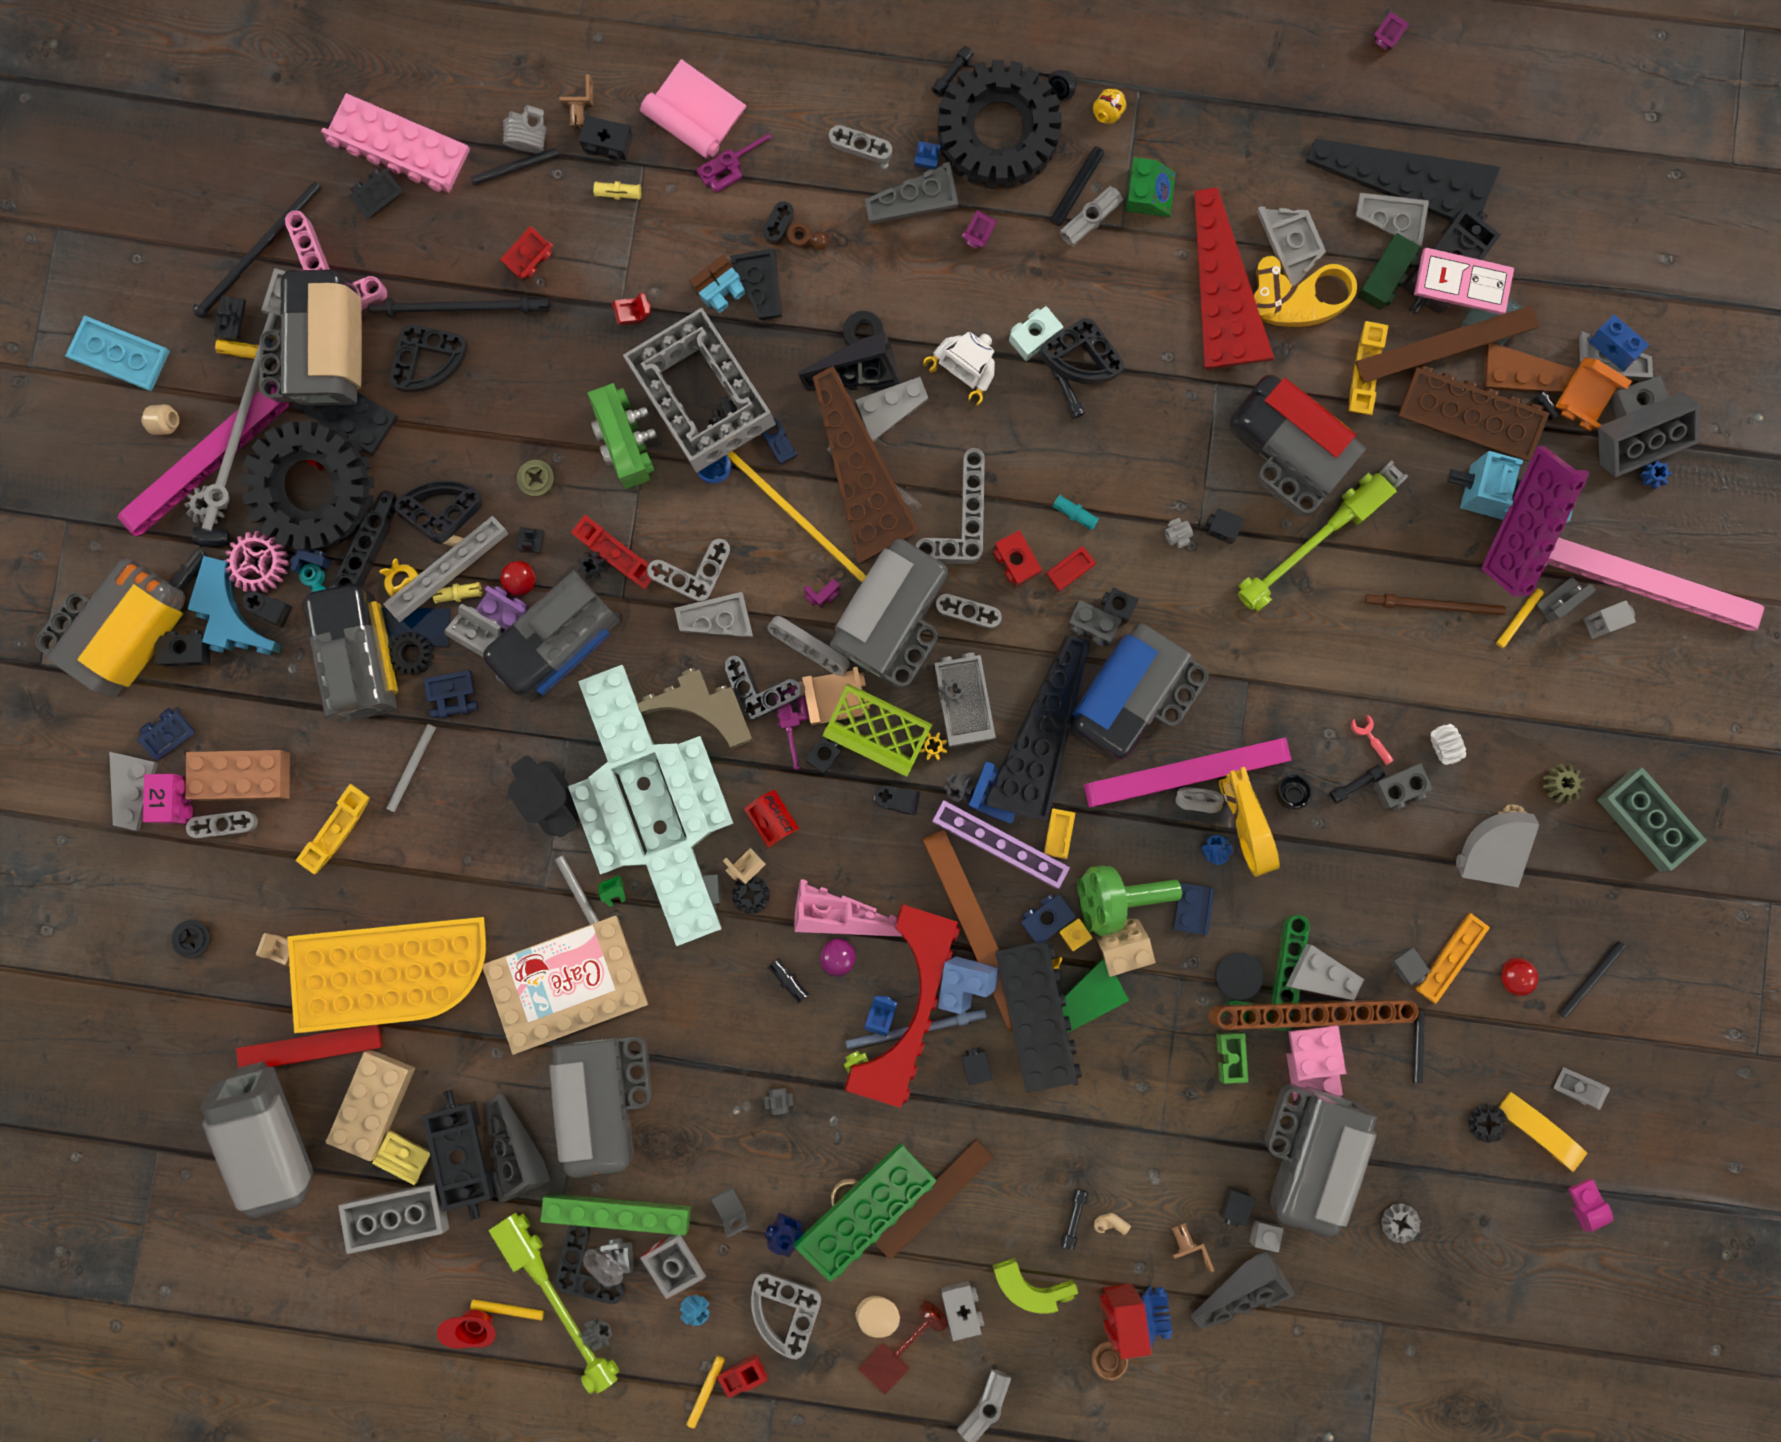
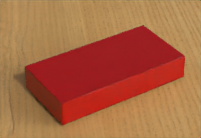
[1045,545,1097,592]

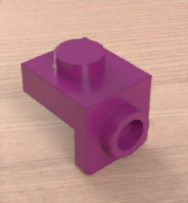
[1374,12,1409,50]
[962,210,998,249]
[804,579,840,608]

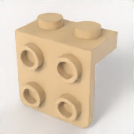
[1094,919,1156,977]

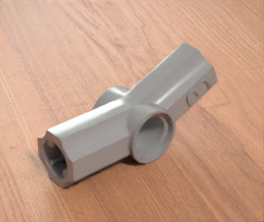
[957,1369,1011,1442]

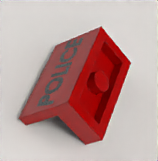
[744,789,799,848]

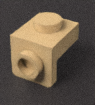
[723,848,766,884]
[256,933,290,966]

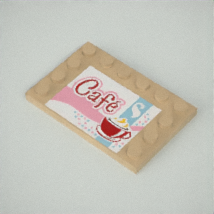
[483,915,649,1055]

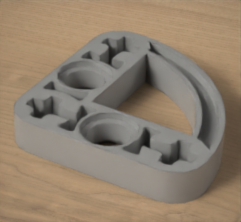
[751,1272,822,1359]

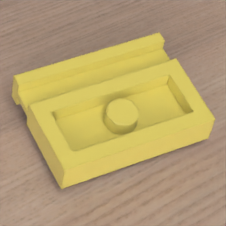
[372,1131,431,1185]

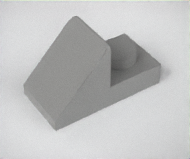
[1553,1067,1610,1110]

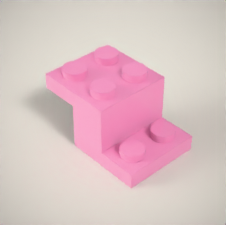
[1286,1025,1346,1101]

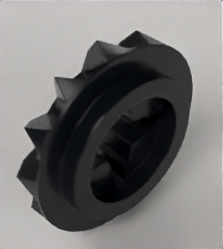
[732,876,770,914]
[172,920,211,958]
[1468,1104,1509,1143]

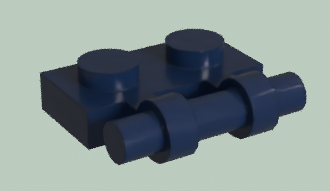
[423,670,478,719]

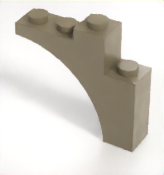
[637,668,753,749]

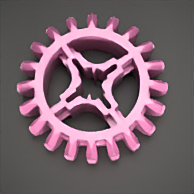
[223,531,290,593]

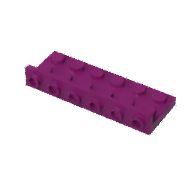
[1481,446,1589,597]

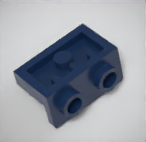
[137,706,195,761]

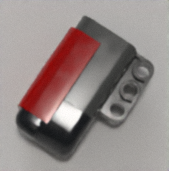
[1230,375,1367,517]

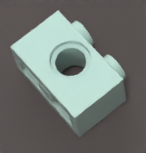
[1009,306,1063,361]

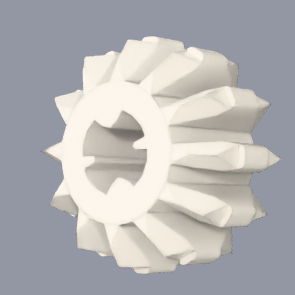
[1430,724,1466,765]

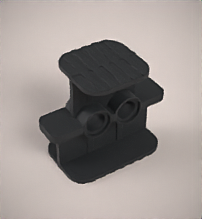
[508,756,580,837]

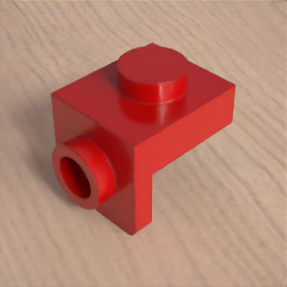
[612,293,651,325]

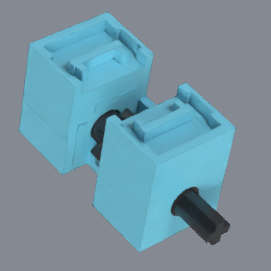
[1447,451,1573,523]

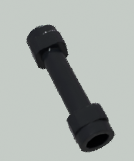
[931,46,974,97]
[1051,370,1086,419]
[1329,765,1386,804]
[1060,1188,1089,1250]

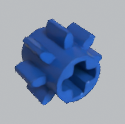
[1639,460,1672,490]
[1202,835,1233,865]

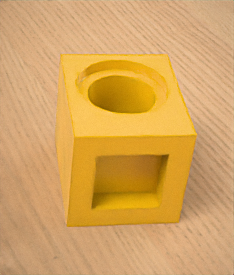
[1057,918,1092,952]

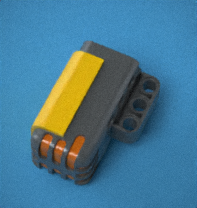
[35,559,186,698]

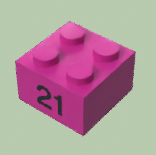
[143,774,193,824]

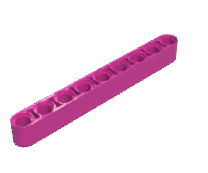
[118,385,290,536]
[1084,738,1292,808]

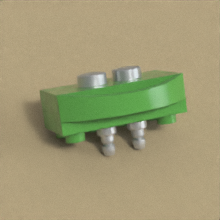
[587,383,656,489]

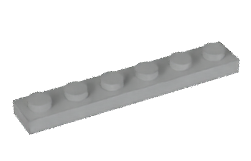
[384,516,508,622]

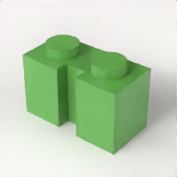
[1216,1032,1248,1084]

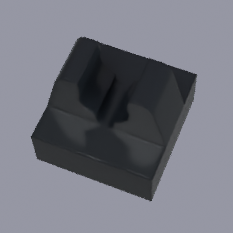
[517,527,545,554]

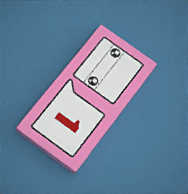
[1414,248,1514,315]

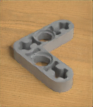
[646,539,730,602]

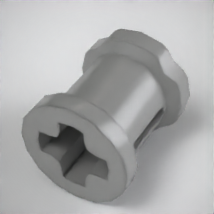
[1379,460,1408,489]

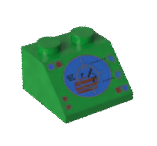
[1125,157,1176,217]

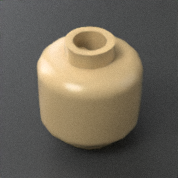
[141,404,179,435]

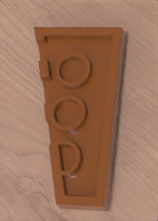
[1484,343,1577,394]

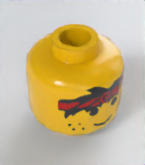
[1093,89,1127,124]

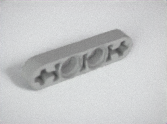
[767,616,850,676]

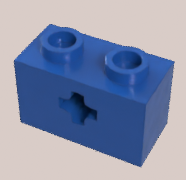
[1589,315,1650,372]

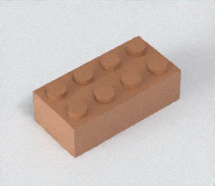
[185,750,290,801]

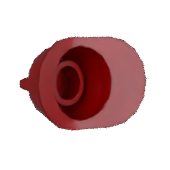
[436,1309,496,1349]

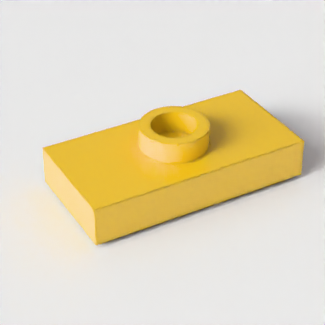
[1044,808,1075,859]

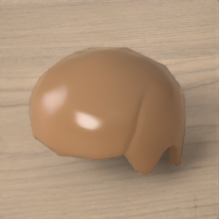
[1091,1341,1128,1380]

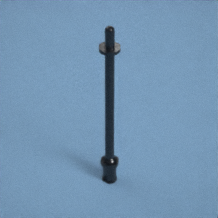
[367,295,551,319]

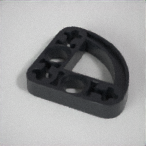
[1039,318,1124,384]
[390,325,468,392]
[394,480,483,544]

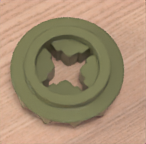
[517,460,554,497]

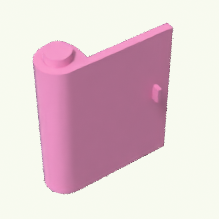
[640,59,747,159]

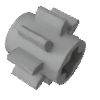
[1165,518,1193,548]

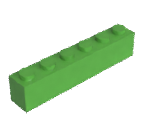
[541,1193,691,1235]

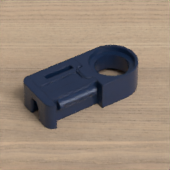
[762,418,797,465]

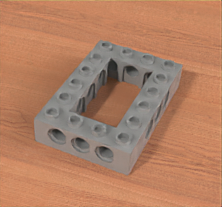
[623,308,776,473]

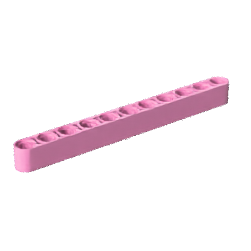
[1546,538,1764,631]

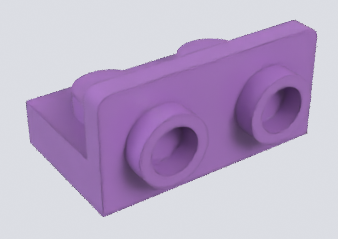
[476,586,527,630]

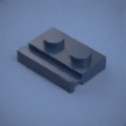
[1173,883,1215,935]

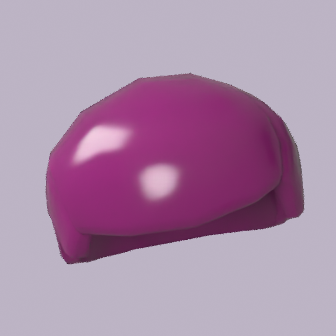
[819,939,856,977]

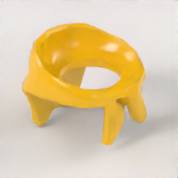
[379,559,418,597]

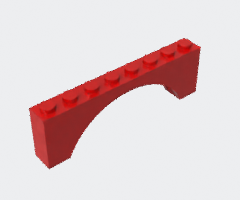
[844,905,960,1108]

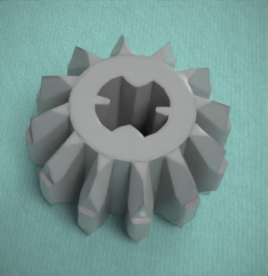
[184,486,227,524]

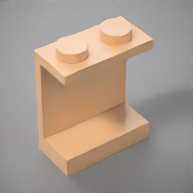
[802,667,870,725]

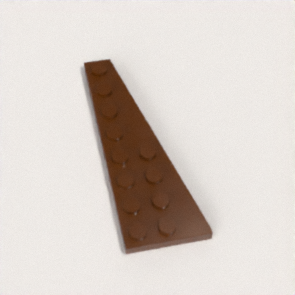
[813,366,920,563]

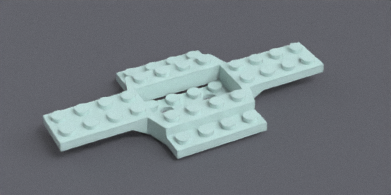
[568,665,734,946]

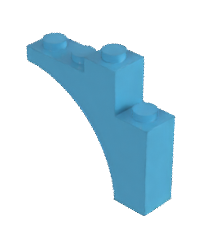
[188,556,282,656]

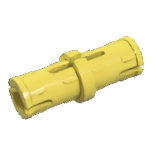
[594,181,641,200]
[433,582,482,604]

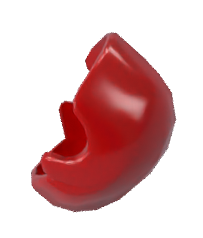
[500,560,536,596]
[1500,957,1539,996]

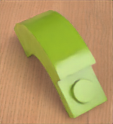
[993,1258,1078,1313]

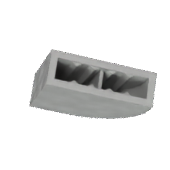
[1456,812,1539,888]

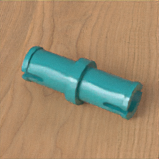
[1053,495,1100,531]

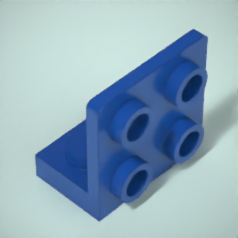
[968,761,1016,824]

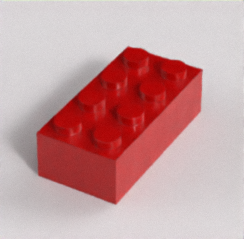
[1100,1283,1151,1359]

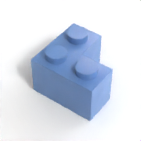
[938,956,999,1014]

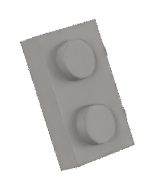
[445,604,501,657]

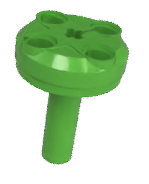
[1077,865,1182,936]

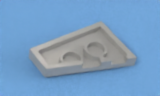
[1355,193,1429,248]
[1579,331,1653,381]
[856,377,928,443]
[674,592,754,638]
[109,752,158,831]
[1286,944,1364,1000]

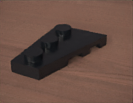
[730,248,783,321]

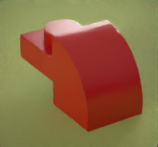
[717,1355,769,1399]

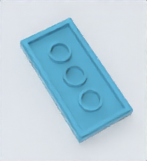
[65,315,170,392]

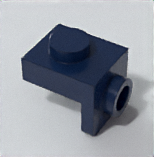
[290,549,331,574]

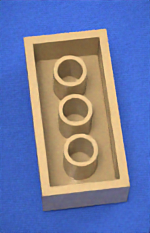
[326,1050,415,1161]

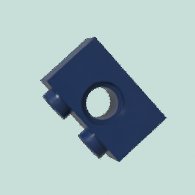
[1020,893,1076,942]

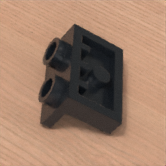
[349,167,403,218]

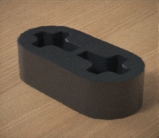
[763,201,794,245]

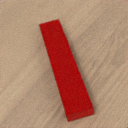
[236,1024,383,1068]

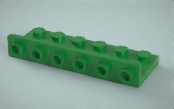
[794,1142,936,1282]

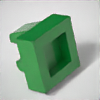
[598,875,626,907]

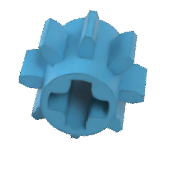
[680,1294,710,1327]

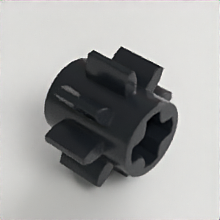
[578,551,608,579]

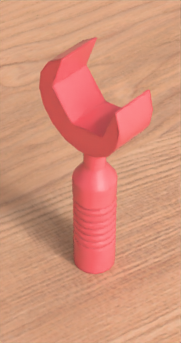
[1351,715,1394,765]

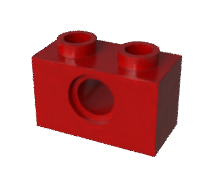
[993,530,1042,587]

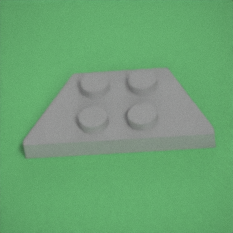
[1257,206,1326,286]

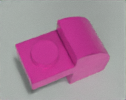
[1568,1178,1613,1233]

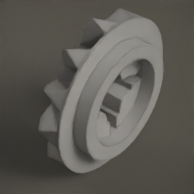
[1381,1203,1421,1244]

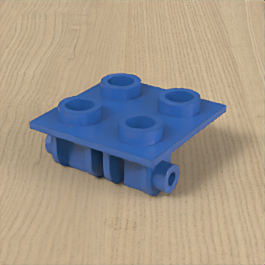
[1142,1286,1173,1348]

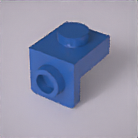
[864,995,897,1037]

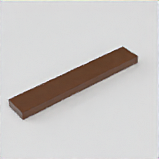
[875,1139,993,1260]

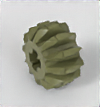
[1542,764,1585,804]

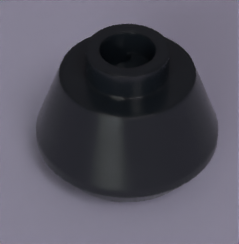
[1048,70,1077,101]

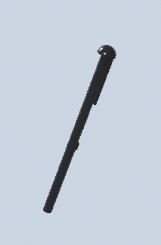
[192,181,322,318]

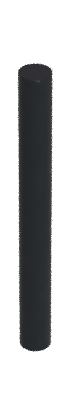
[471,148,559,185]
[1558,941,1626,1019]

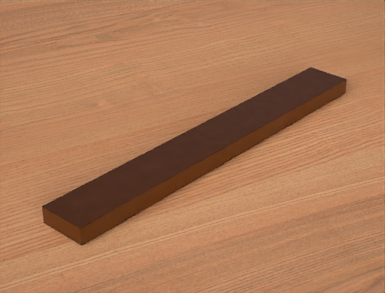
[1355,305,1540,384]

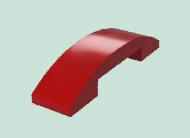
[571,515,659,590]

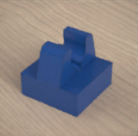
[914,141,941,170]

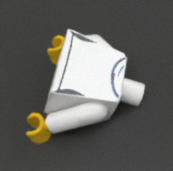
[923,332,995,406]

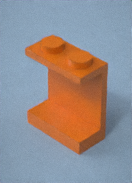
[1555,357,1632,432]

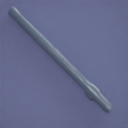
[846,1009,987,1050]

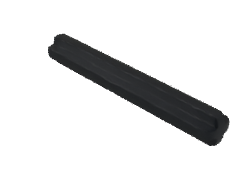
[1051,146,1105,226]

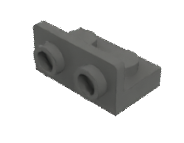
[1536,577,1596,623]
[1067,600,1121,647]

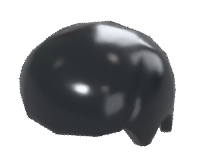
[1276,774,1313,810]

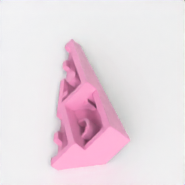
[794,879,902,936]

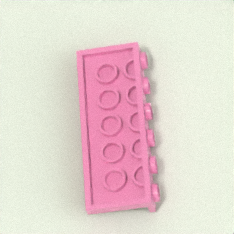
[321,93,470,193]

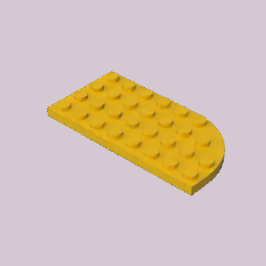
[287,917,486,1033]

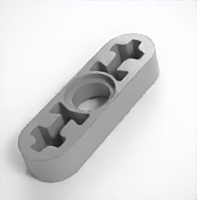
[829,125,892,163]
[936,594,1002,629]
[186,811,258,839]

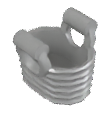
[503,105,547,153]

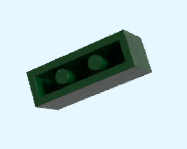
[1357,233,1420,310]

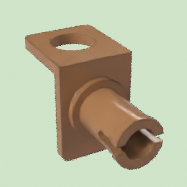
[559,74,593,128]
[1171,1223,1214,1272]

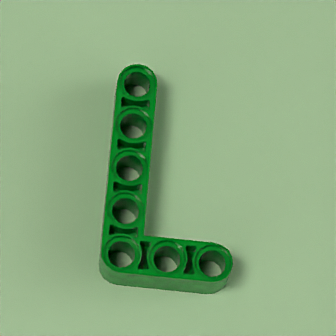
[1222,915,1310,1031]

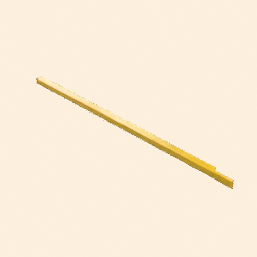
[727,451,866,582]

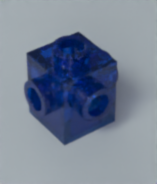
[765,1213,802,1257]

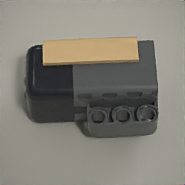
[259,269,362,406]

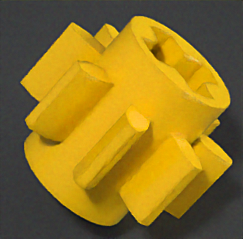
[920,732,947,761]

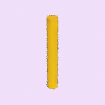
[1496,588,1544,648]
[471,1299,544,1321]
[686,1355,725,1428]

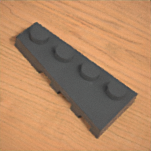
[865,161,958,224]

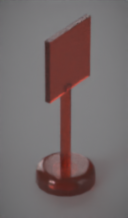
[859,1301,949,1394]

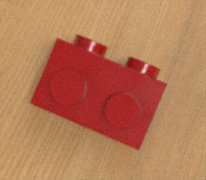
[499,226,553,279]

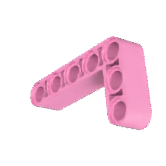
[285,210,387,310]

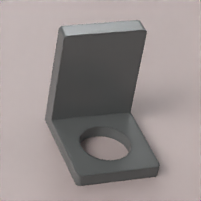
[711,1187,749,1238]

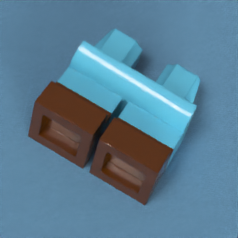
[689,254,745,313]

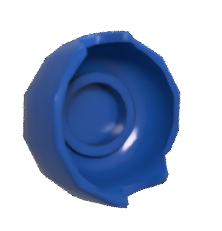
[697,454,732,484]

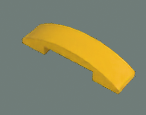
[1349,321,1389,416]
[296,784,370,875]
[1498,1092,1588,1172]

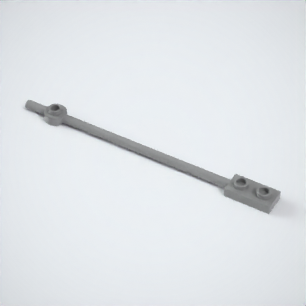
[202,268,286,531]

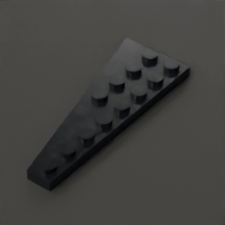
[1306,139,1500,221]
[983,635,1090,822]

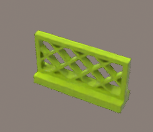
[823,683,932,777]

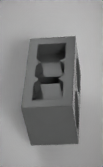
[1372,763,1433,811]

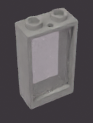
[934,653,996,748]

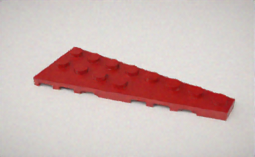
[1195,187,1274,370]

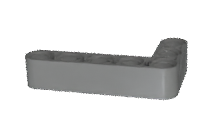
[916,448,985,564]

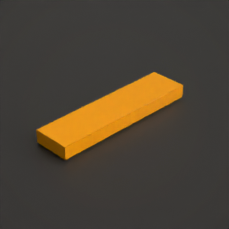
[1414,913,1490,1004]

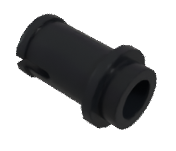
[1534,391,1562,421]

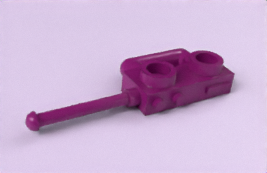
[696,133,771,192]
[773,685,810,770]

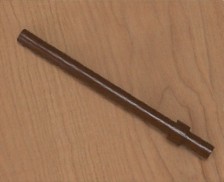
[1365,593,1506,615]

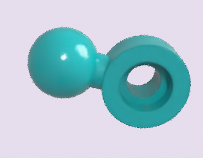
[299,563,327,593]

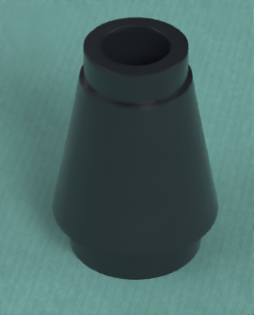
[192,524,230,548]

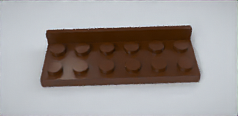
[1397,365,1549,462]

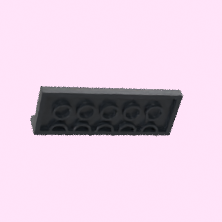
[996,940,1082,1093]

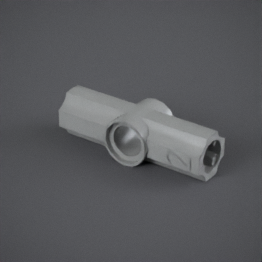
[1060,186,1123,247]

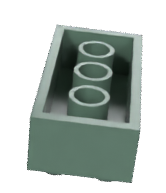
[1596,767,1707,872]

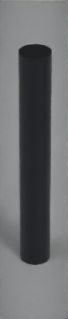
[1413,1011,1425,1084]

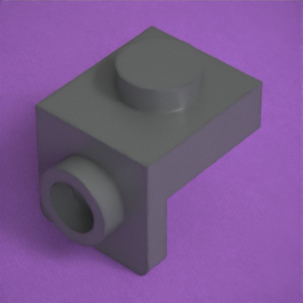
[599,1238,635,1275]

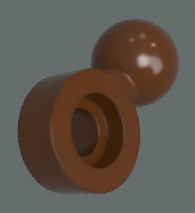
[787,222,829,250]

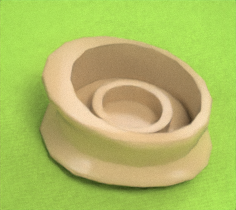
[856,1296,900,1338]

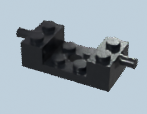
[1402,207,1501,315]
[422,1089,497,1220]

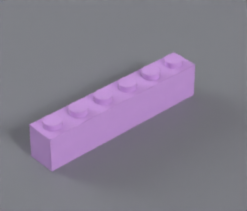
[932,800,1070,889]

